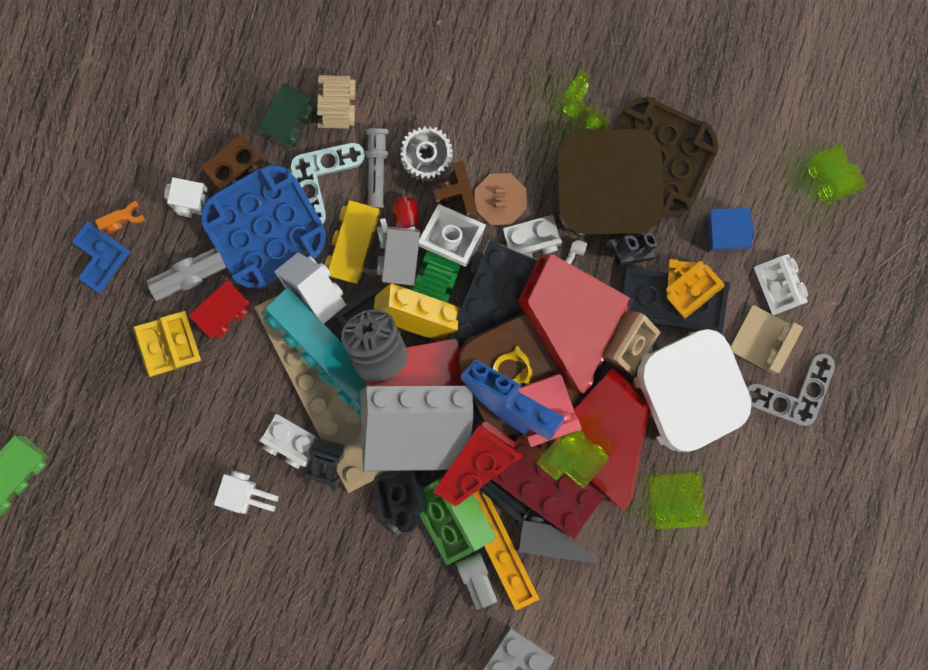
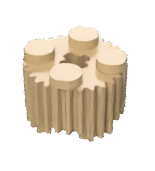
[317,75,355,129]

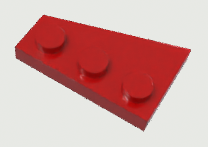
[434,425,524,507]

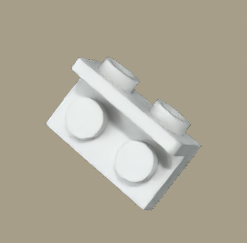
[503,215,562,257]
[754,254,808,315]
[259,414,318,469]

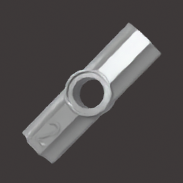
[147,248,227,301]

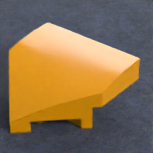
[667,259,724,319]

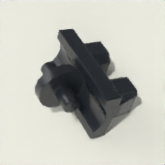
[607,233,658,267]

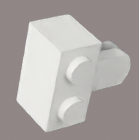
[214,471,279,514]

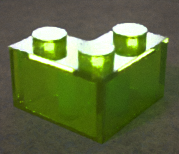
[807,143,867,206]
[537,430,609,488]

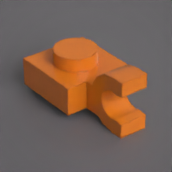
[95,201,146,234]

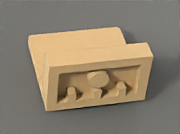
[730,306,803,375]

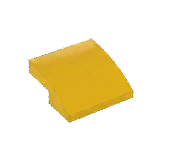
[133,311,201,378]

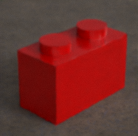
[189,280,251,340]

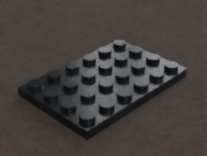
[448,239,634,394]

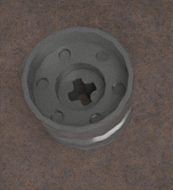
[341,309,408,382]

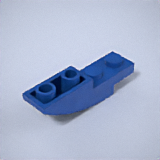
[461,359,565,441]

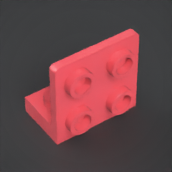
[519,374,582,447]

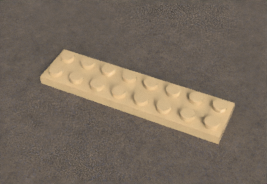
[254,294,386,493]

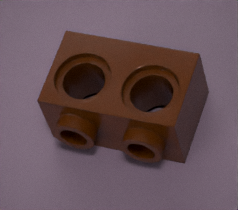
[201,134,263,190]

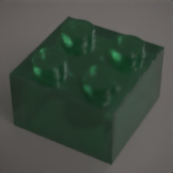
[258,83,316,152]

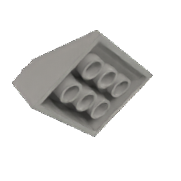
[360,386,473,471]

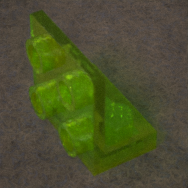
[561,70,610,130]
[649,473,709,530]

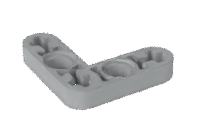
[747,354,835,426]

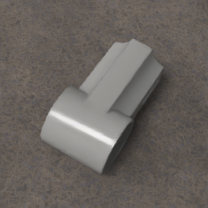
[456,553,497,610]

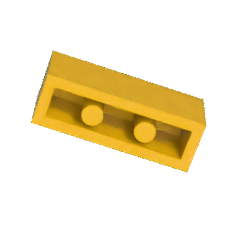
[325,200,380,286]
[374,283,459,342]

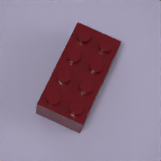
[491,433,605,539]

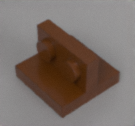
[433,160,477,218]

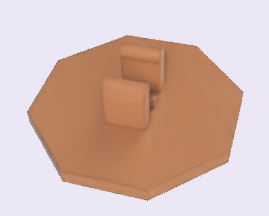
[475,173,527,225]

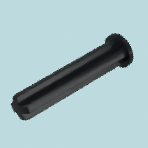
[480,480,530,524]

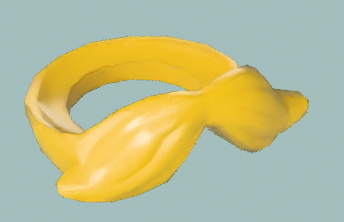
[493,346,532,385]

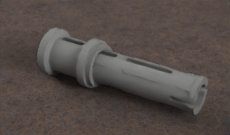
[365,128,389,208]

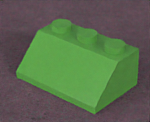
[0,436,48,516]
[419,478,497,565]

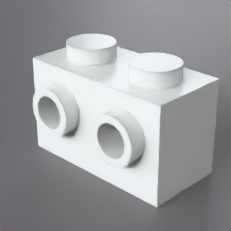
[164,177,210,218]

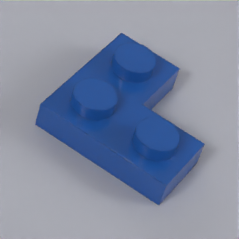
[72,221,131,294]

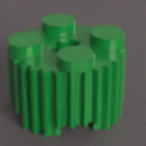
[412,250,461,303]

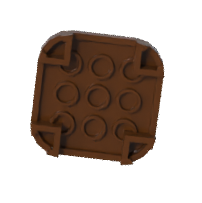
[457,311,580,435]

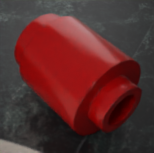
[391,196,421,231]

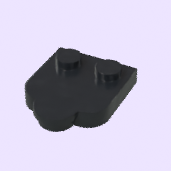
[372,470,426,533]

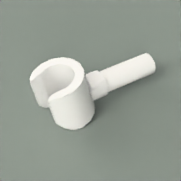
[565,240,587,264]

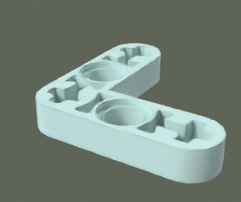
[291,143,365,225]

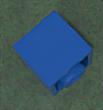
[706,208,754,253]

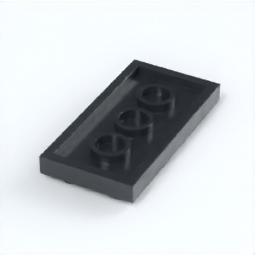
[622,267,730,334]

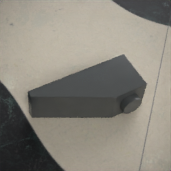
[518,516,598,564]

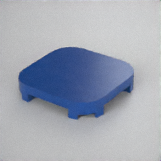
[202,164,326,289]

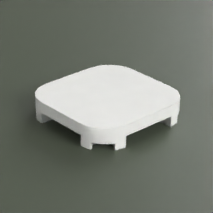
[634,329,751,452]

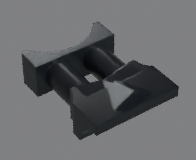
[304,437,345,492]

